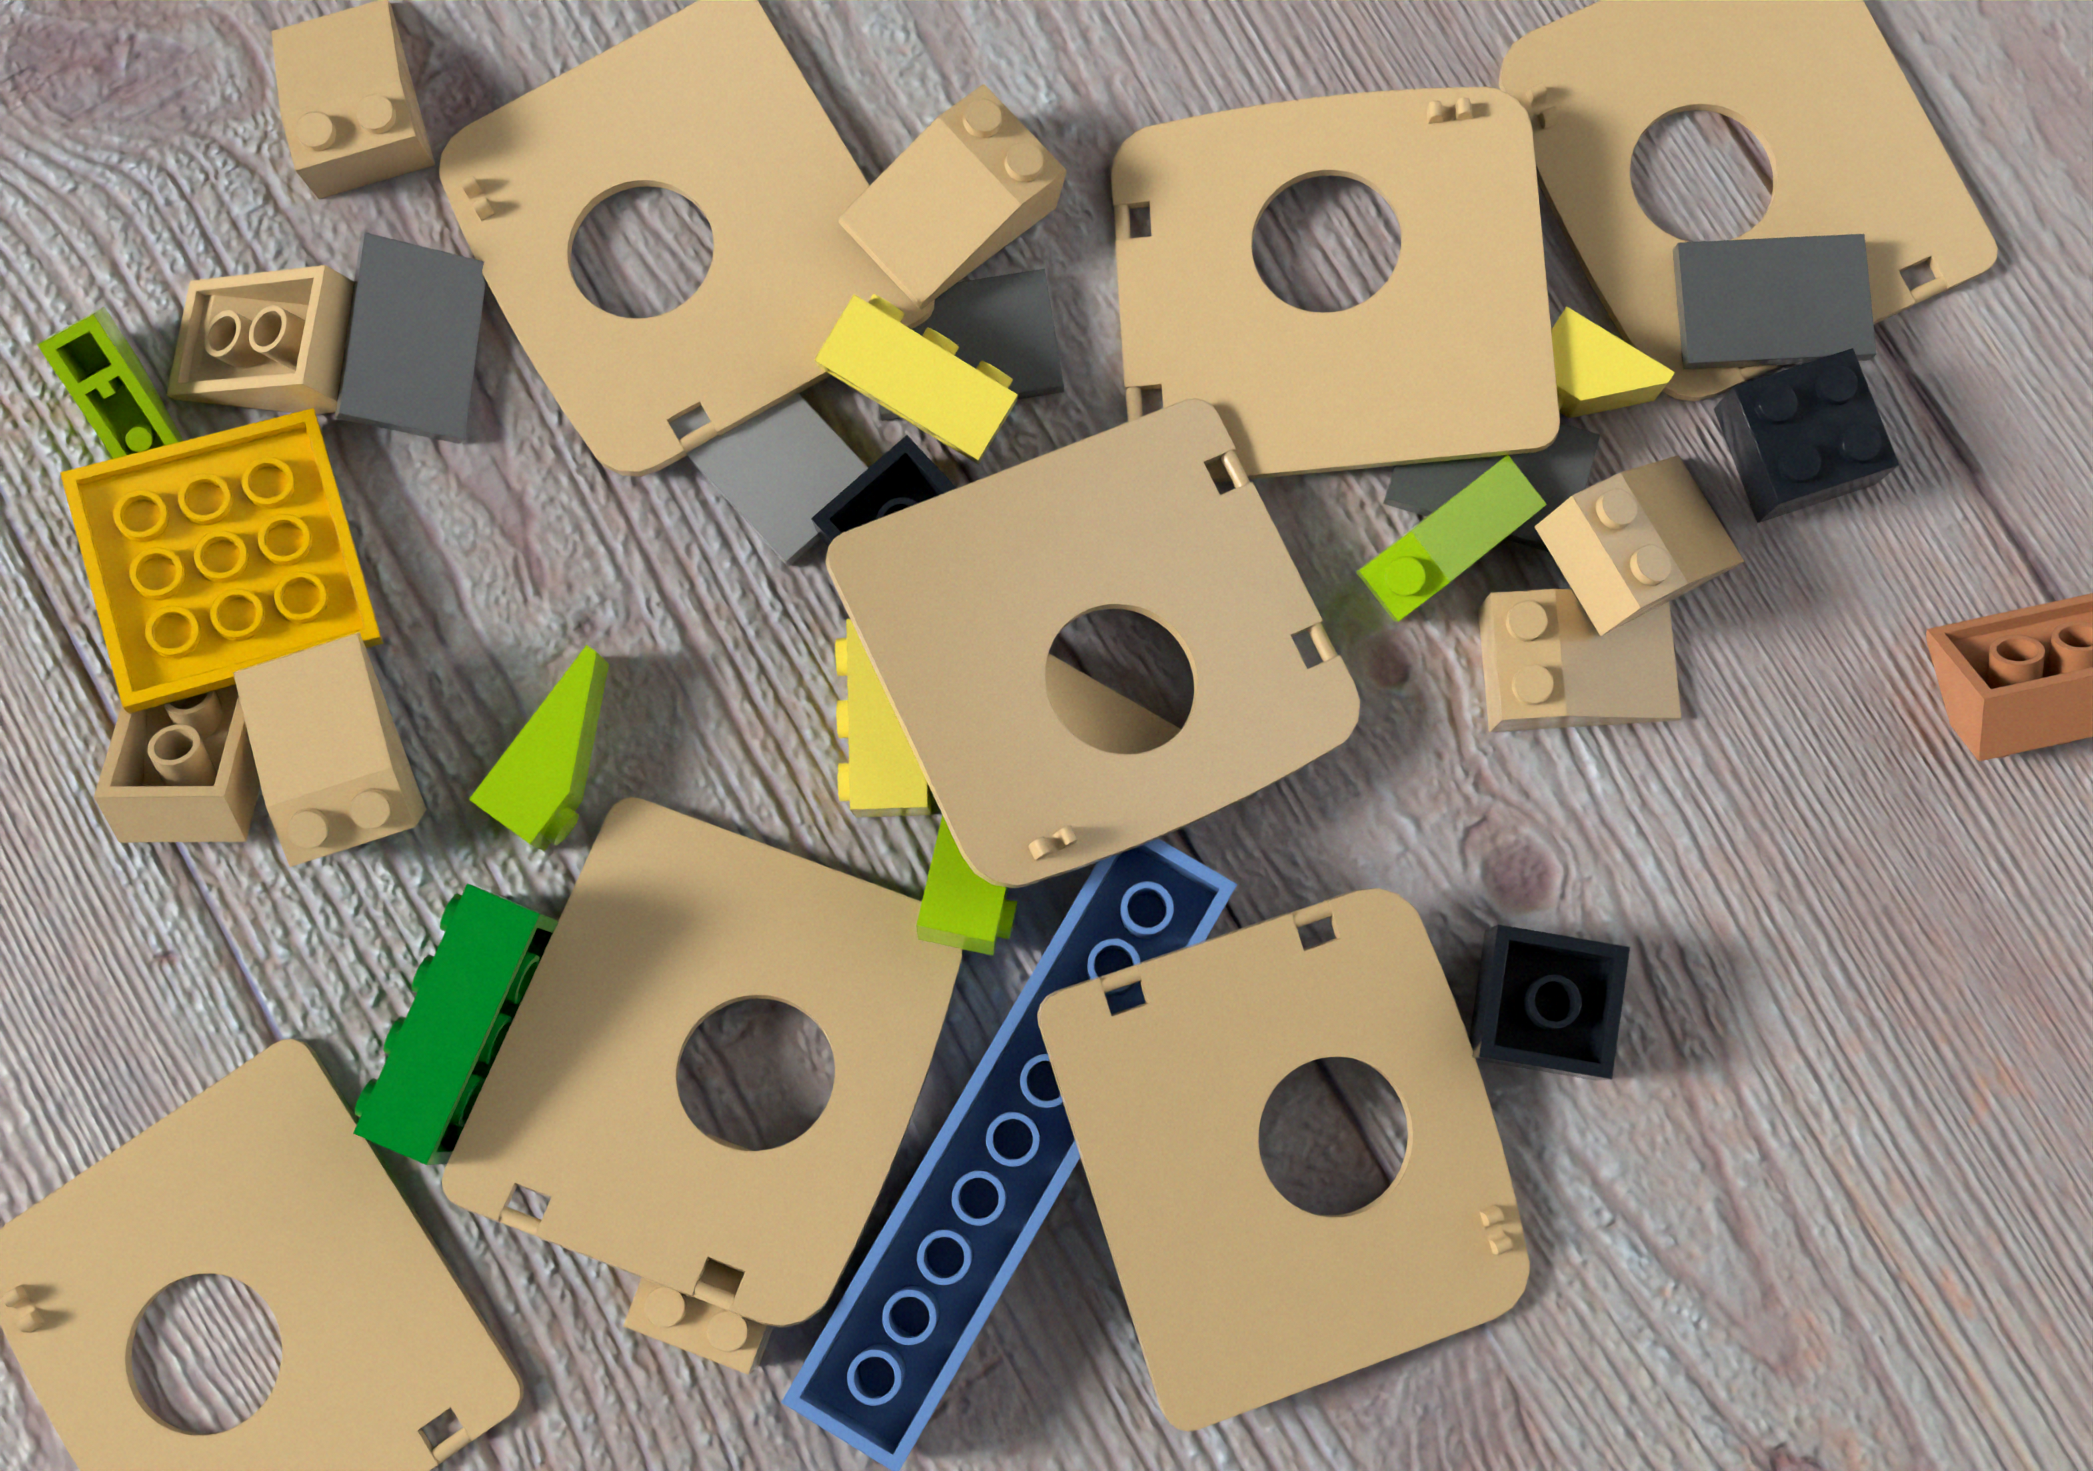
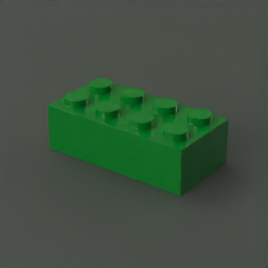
[353,883,559,1165]

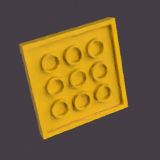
[60,408,384,714]

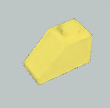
[1551,306,1675,418]

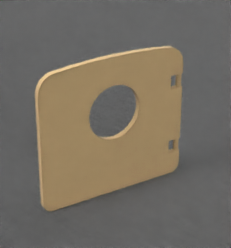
[439,0,935,477]
[1499,0,1998,402]
[1111,87,1560,483]
[825,398,1360,888]
[442,797,962,1328]
[1037,888,1530,1432]
[0,1039,524,1471]

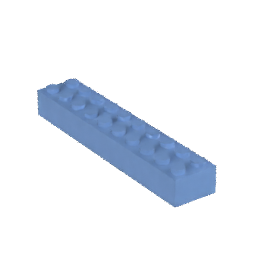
[781,838,1237,1471]

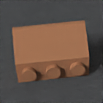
[1926,593,2093,761]

